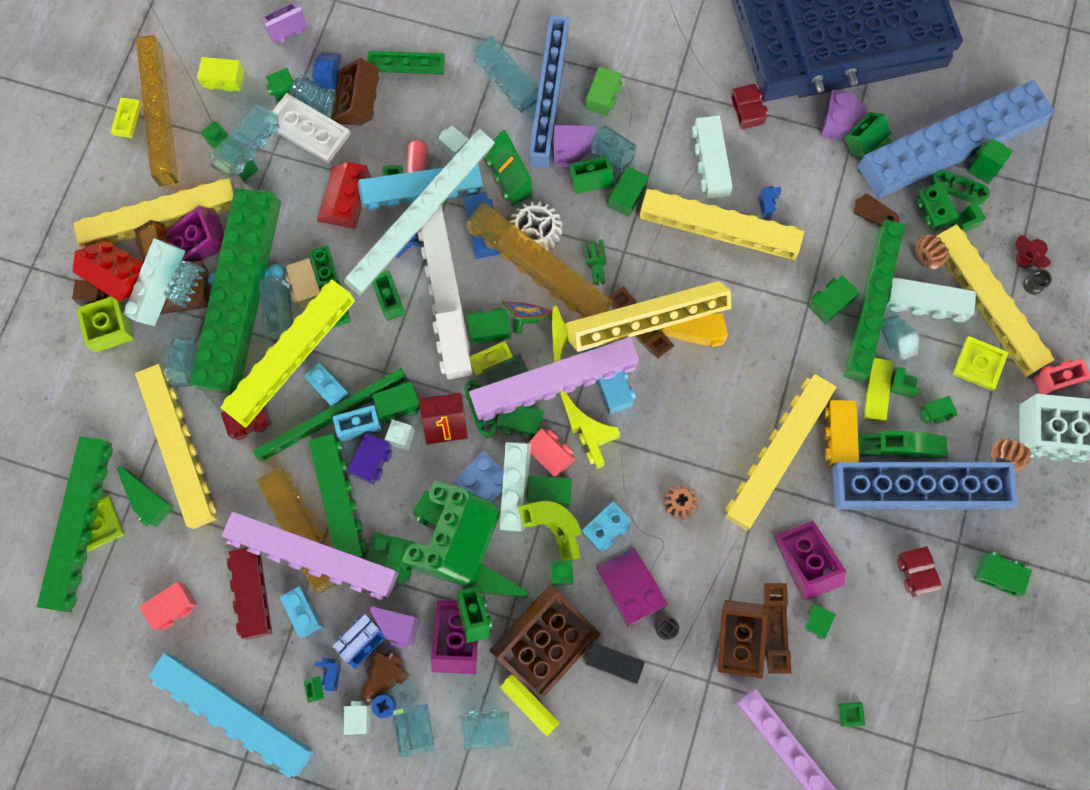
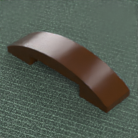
[607,286,674,359]
[763,583,792,674]

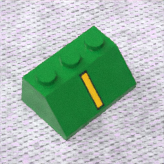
[484,130,533,206]

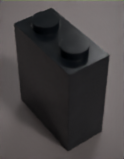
[583,642,645,684]

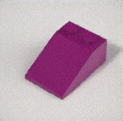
[158,205,224,264]
[774,521,846,601]
[597,548,668,627]
[431,600,478,674]

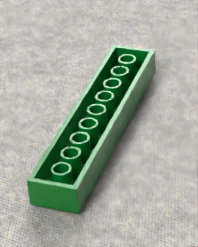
[189,188,281,394]

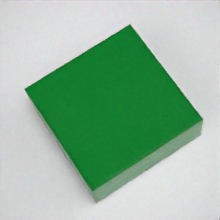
[304,676,325,703]
[838,702,865,727]

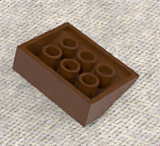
[489,585,601,700]

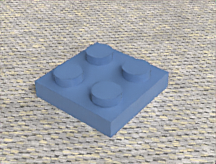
[454,451,504,503]

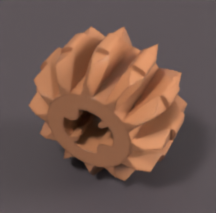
[913,234,950,269]
[990,438,1031,470]
[662,483,699,520]

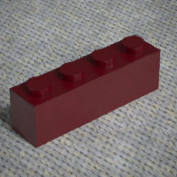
[227,547,273,640]

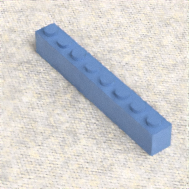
[529,16,569,168]

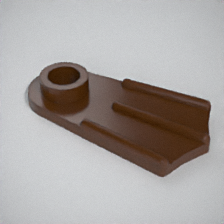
[853,193,899,225]

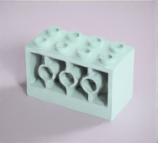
[1019,394,1090,462]

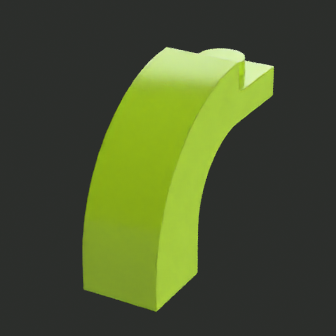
[518,501,582,561]

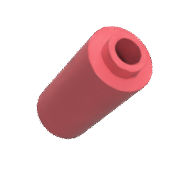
[406,140,427,173]

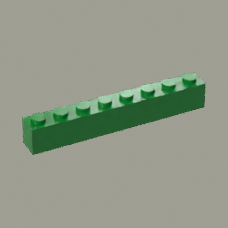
[843,219,905,382]
[37,436,113,612]

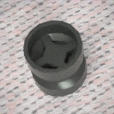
[1023,268,1052,295]
[656,617,680,640]

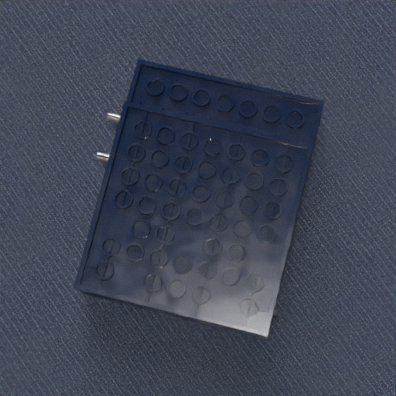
[731,0,963,102]

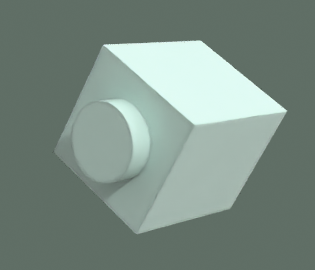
[438,125,469,158]
[385,420,415,451]
[344,701,371,735]

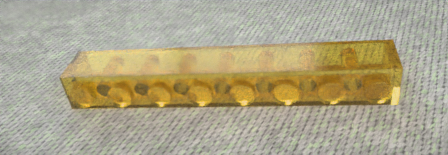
[136,35,179,187]
[467,202,614,318]

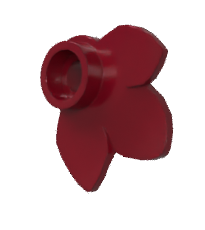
[1015,235,1051,268]

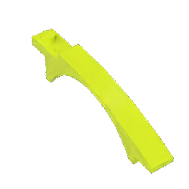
[552,306,620,469]

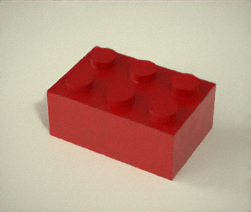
[72,241,144,301]

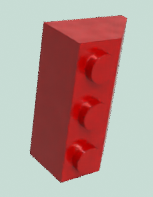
[317,162,371,229]

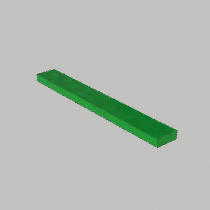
[252,368,408,462]

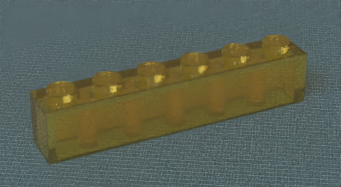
[256,468,336,595]

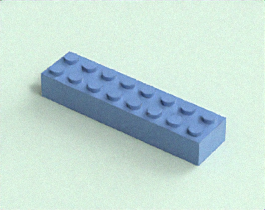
[832,462,1018,510]

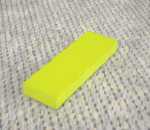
[863,358,893,423]
[500,674,560,736]

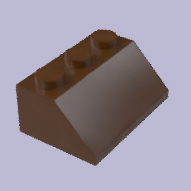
[331,58,379,126]

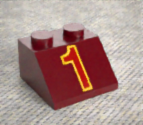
[419,393,468,445]

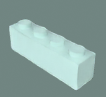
[692,116,733,199]
[123,238,185,326]
[886,278,976,322]
[500,442,531,531]

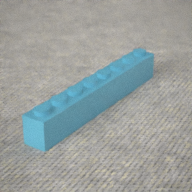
[148,653,314,778]

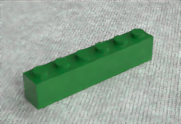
[308,434,368,560]

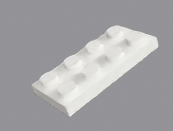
[264,93,351,164]

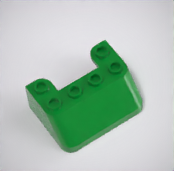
[401,481,500,586]

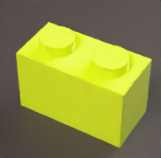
[197,57,245,92]

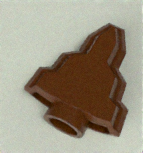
[360,648,410,703]

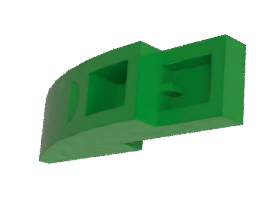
[309,245,351,328]
[858,431,948,459]

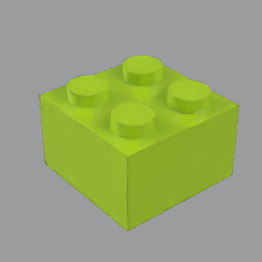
[76,297,135,353]

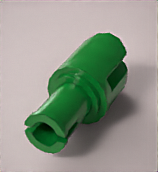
[584,239,607,285]

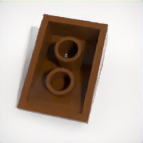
[160,261,210,314]
[718,600,770,679]

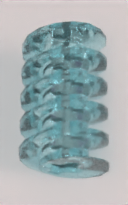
[290,77,335,114]
[164,261,206,308]

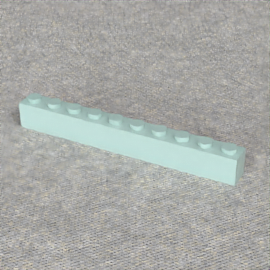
[344,129,495,296]

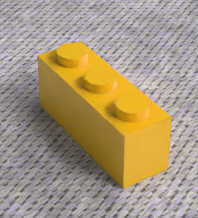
[823,400,859,467]

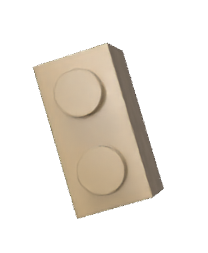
[285,258,320,309]

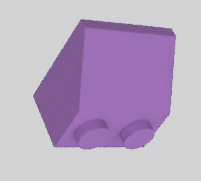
[261,2,308,43]
[821,90,867,141]
[554,125,595,168]
[370,607,421,649]

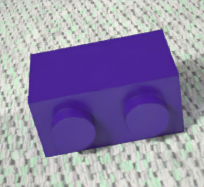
[347,433,393,485]

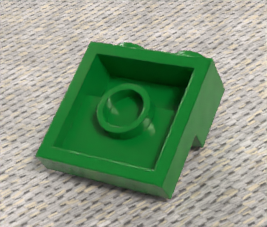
[366,532,415,586]

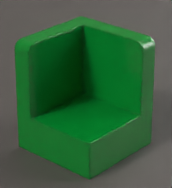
[952,201,986,232]
[890,367,919,398]
[804,604,836,640]

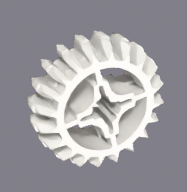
[508,201,562,255]

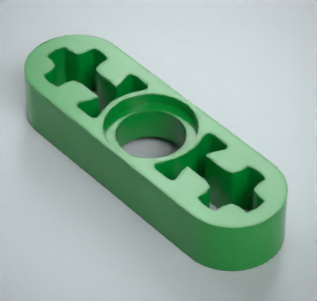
[930,170,990,205]
[464,380,497,439]

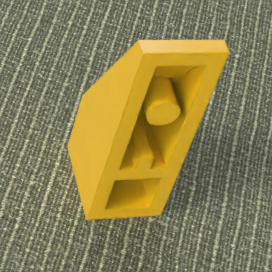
[660,313,728,347]

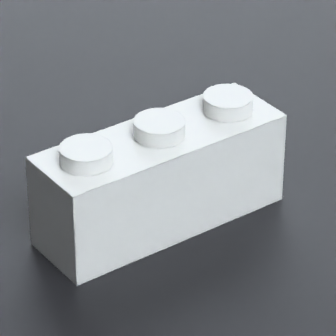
[433,310,473,380]

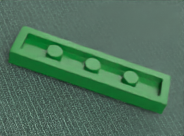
[367,51,445,75]

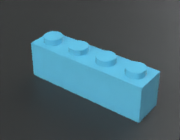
[585,342,636,414]

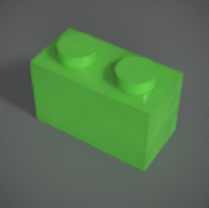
[586,66,623,116]

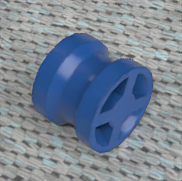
[371,695,396,718]

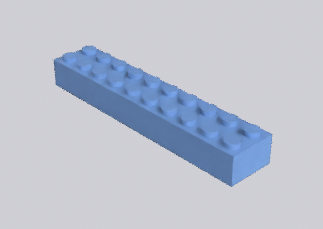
[858,79,1055,199]

